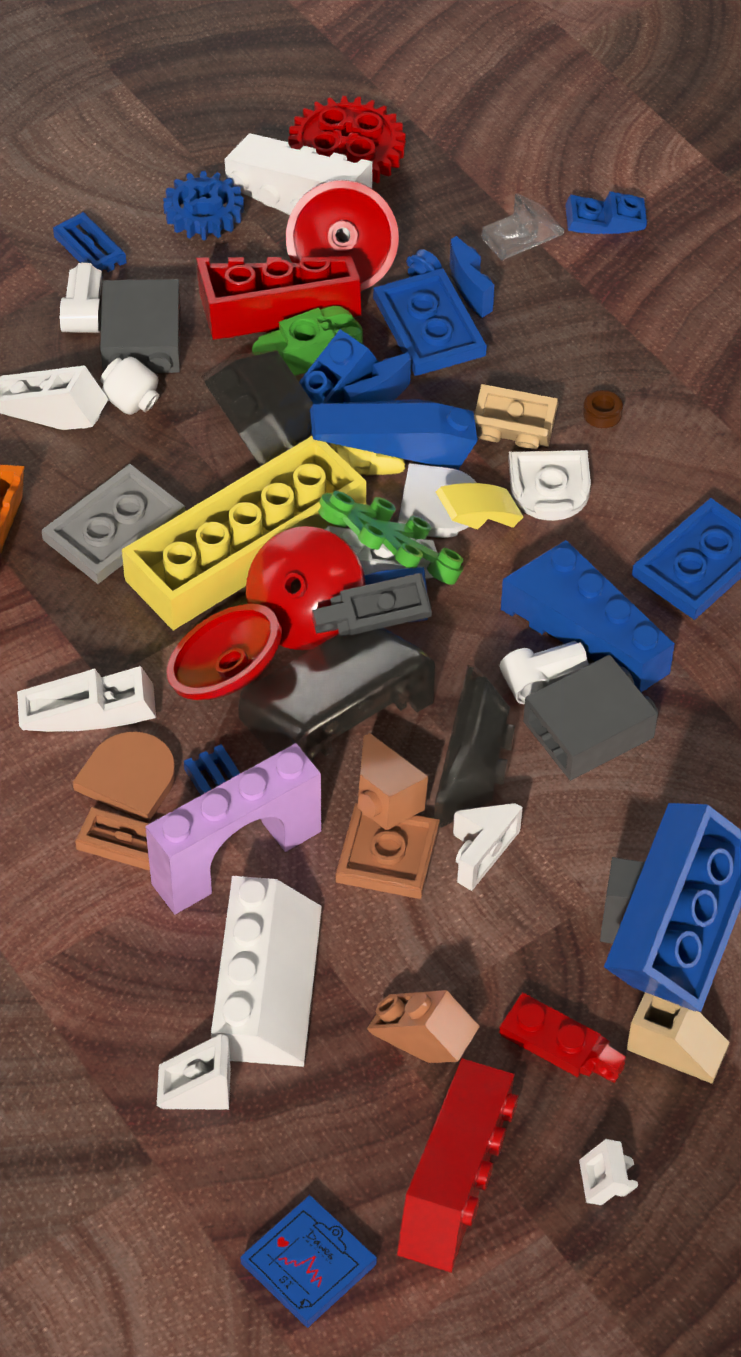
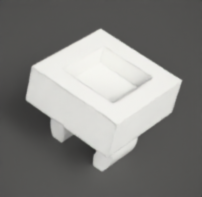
[579,1139,638,1205]

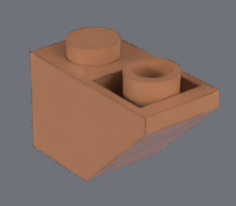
[367,990,480,1063]

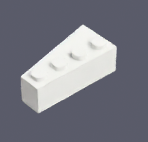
[225,133,372,241]

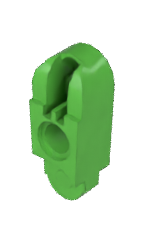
[252,306,363,379]

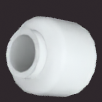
[100,357,159,415]

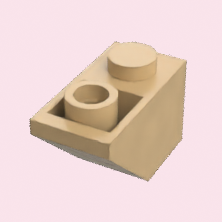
[627,992,729,1084]

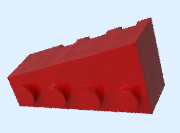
[196,257,362,340]
[397,1058,519,1273]

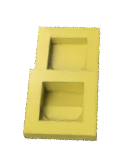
[436,483,523,530]

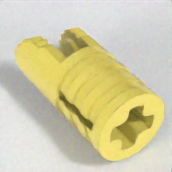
[330,443,406,475]

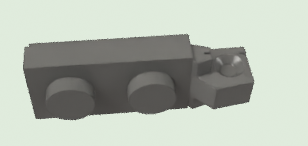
[312,573,432,636]

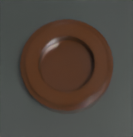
[583,390,623,428]

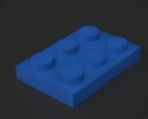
[373,268,487,376]
[632,498,741,620]

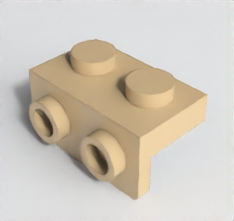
[474,384,558,450]

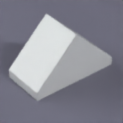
[157,1033,231,1109]

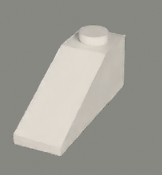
[0,366,108,430]

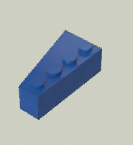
[501,540,675,692]

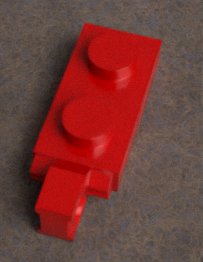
[499,992,626,1083]

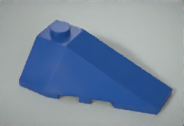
[310,399,478,470]

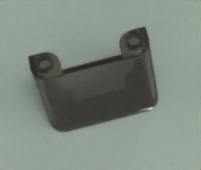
[238,628,435,762]

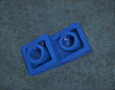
[565,191,647,234]
[450,236,495,318]
[344,352,411,403]

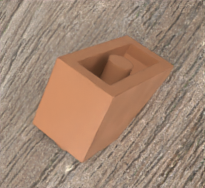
[357,733,428,830]

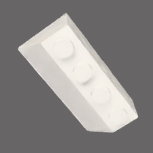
[211,876,322,1067]

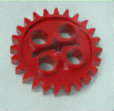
[288,96,405,184]

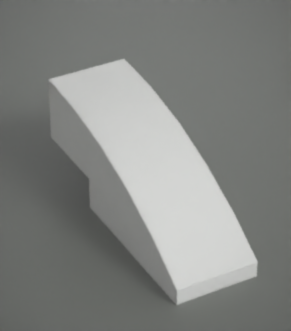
[17,666,156,732]

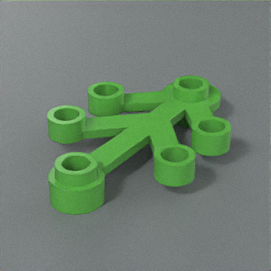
[318,491,463,585]

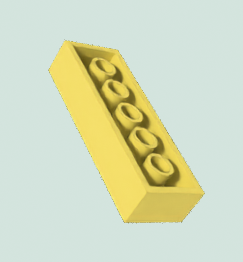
[122,436,366,631]

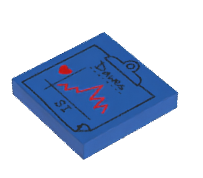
[240,1195,377,1328]

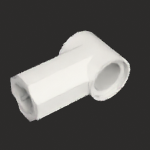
[60,263,102,333]
[499,641,589,704]

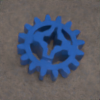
[163,171,244,240]

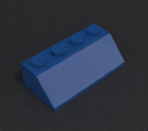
[604,803,741,1012]

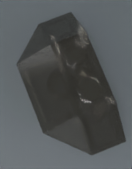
[201,350,313,466]
[434,665,516,827]

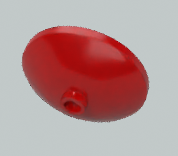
[286,180,399,291]
[246,526,366,651]
[167,604,282,700]

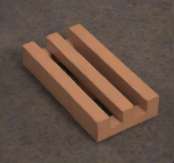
[75,807,150,871]

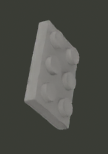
[42,464,185,584]

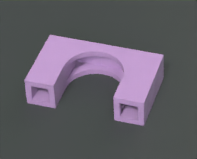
[145,743,321,915]

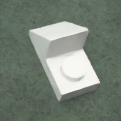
[453,803,522,891]

